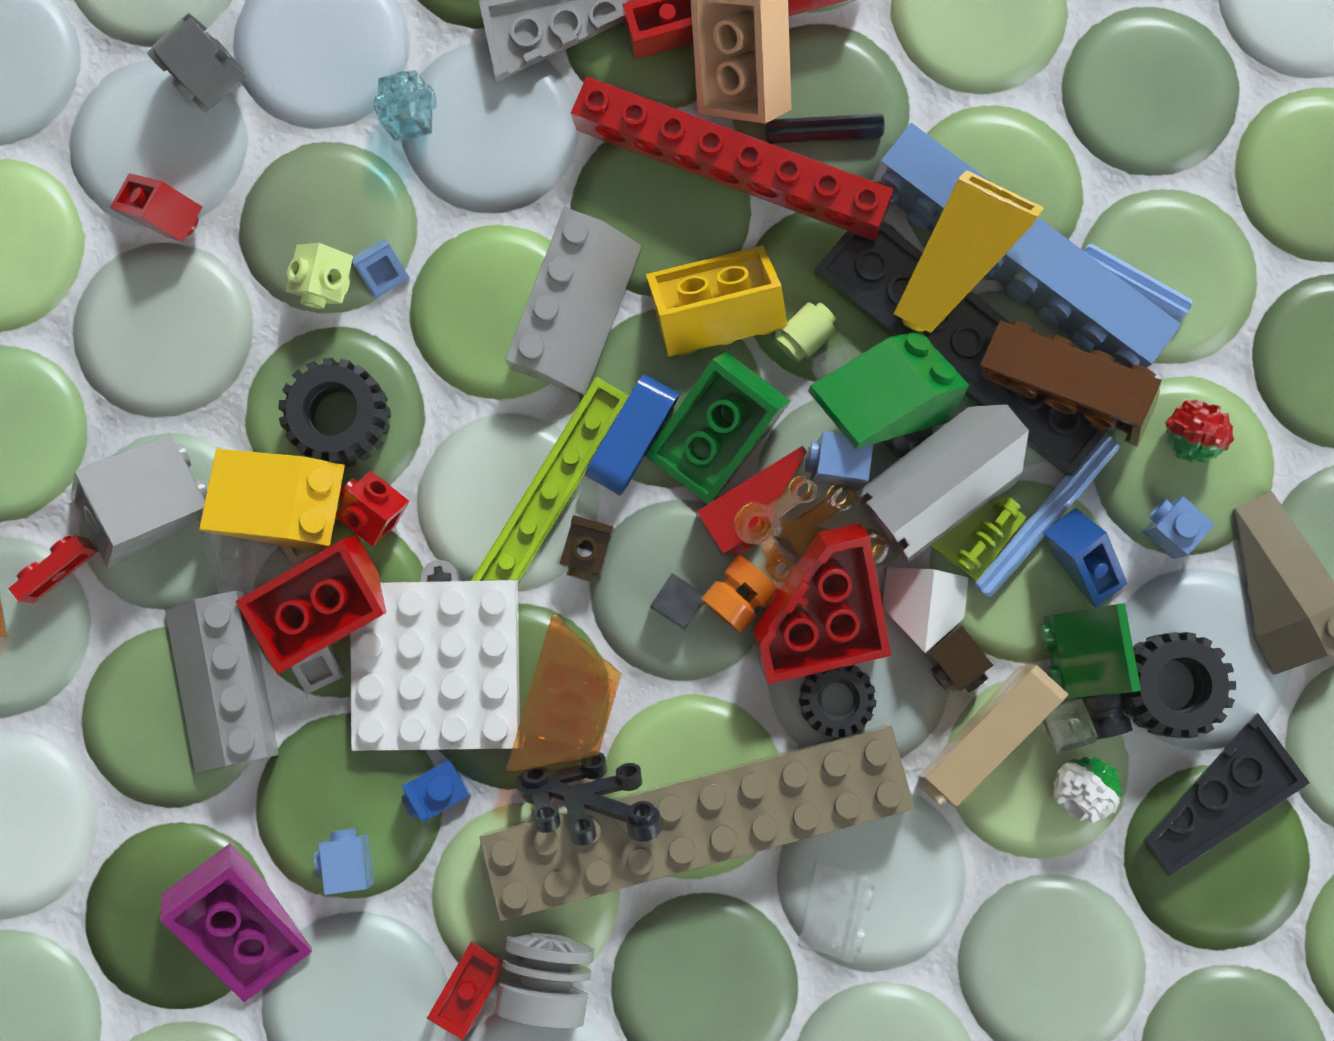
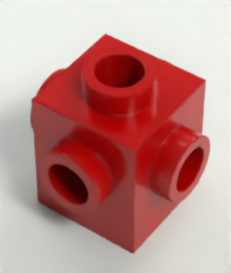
[335,471,409,547]

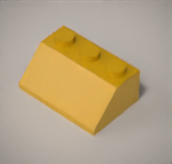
[646,245,788,357]

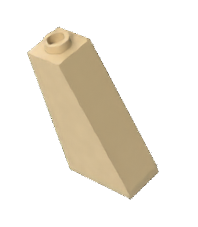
[919,665,1069,807]

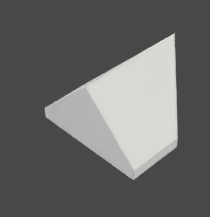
[882,567,969,653]

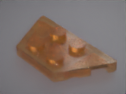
[506,614,622,772]

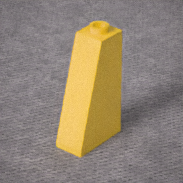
[894,170,1044,333]

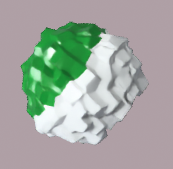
[1053,757,1123,823]

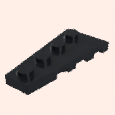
[1143,713,1310,877]

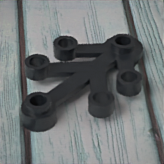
[516,752,662,846]

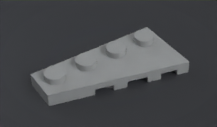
[479,0,633,82]

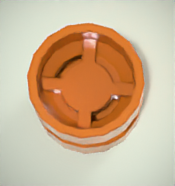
[701,555,779,634]

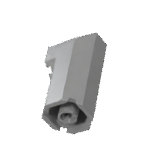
[855,405,1029,564]

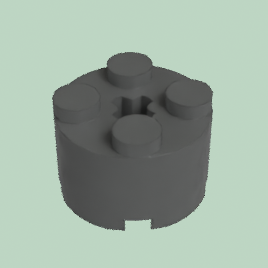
[147,12,247,113]

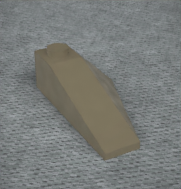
[1233,491,1334,675]

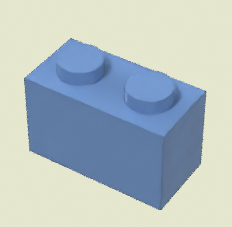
[805,431,873,490]

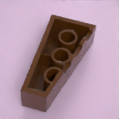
[980,320,1162,447]

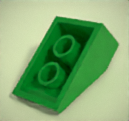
[808,331,969,449]
[645,352,791,504]
[1040,603,1141,699]

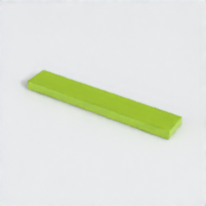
[471,377,629,584]

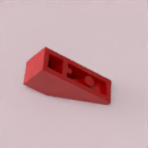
[696,445,807,558]

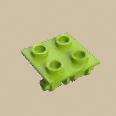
[931,497,1027,581]

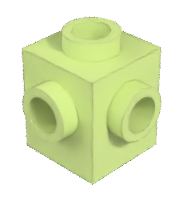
[286,243,353,309]

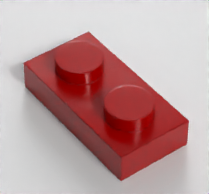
[8,535,98,603]
[426,941,504,1040]

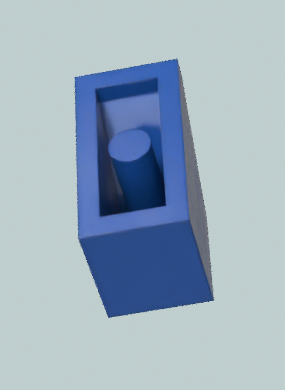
[1043,508,1128,608]

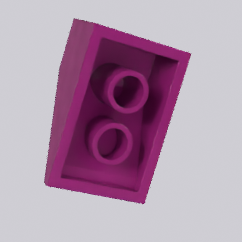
[160,843,312,1002]

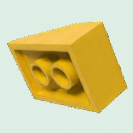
[199,448,345,553]

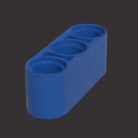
[584,374,680,496]

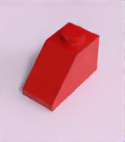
[110,173,202,242]

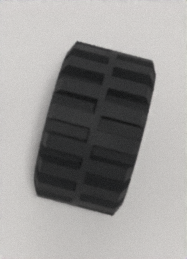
[278,358,391,467]
[1122,632,1236,738]

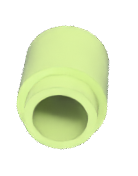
[775,302,836,363]

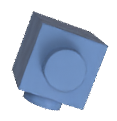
[1142,496,1215,559]
[314,828,374,895]

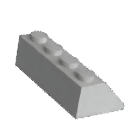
[505,207,642,396]
[165,590,279,773]

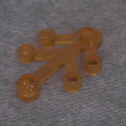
[734,476,889,583]

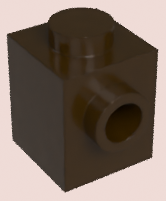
[923,625,994,693]

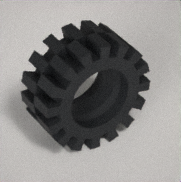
[798,665,877,738]

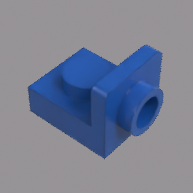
[401,758,471,823]

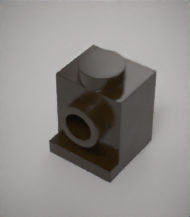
[560,515,614,582]

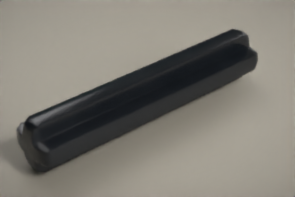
[765,113,885,144]

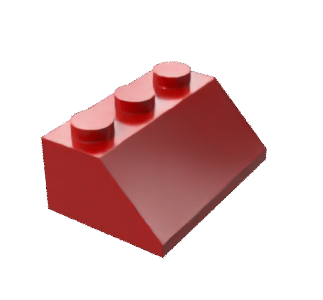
[235,535,387,675]

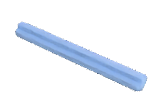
[974,434,1120,598]

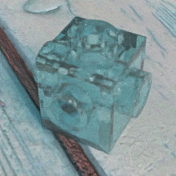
[374,70,437,141]

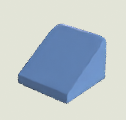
[352,239,410,299]

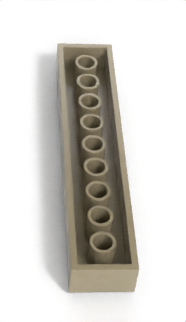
[479,725,915,921]

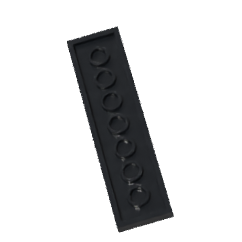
[814,222,1109,476]

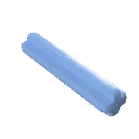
[1083,244,1192,320]

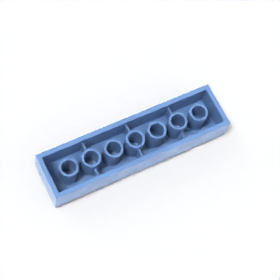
[873,122,1182,368]

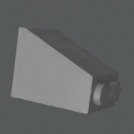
[70,434,207,569]

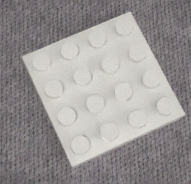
[350,580,520,751]

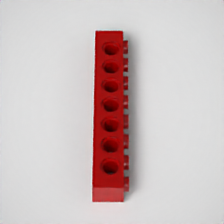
[571,76,894,241]

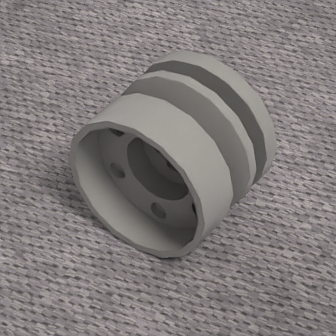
[495,933,595,1029]

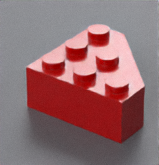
[753,523,892,684]

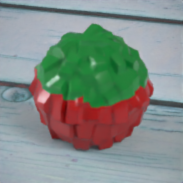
[1165,400,1234,463]

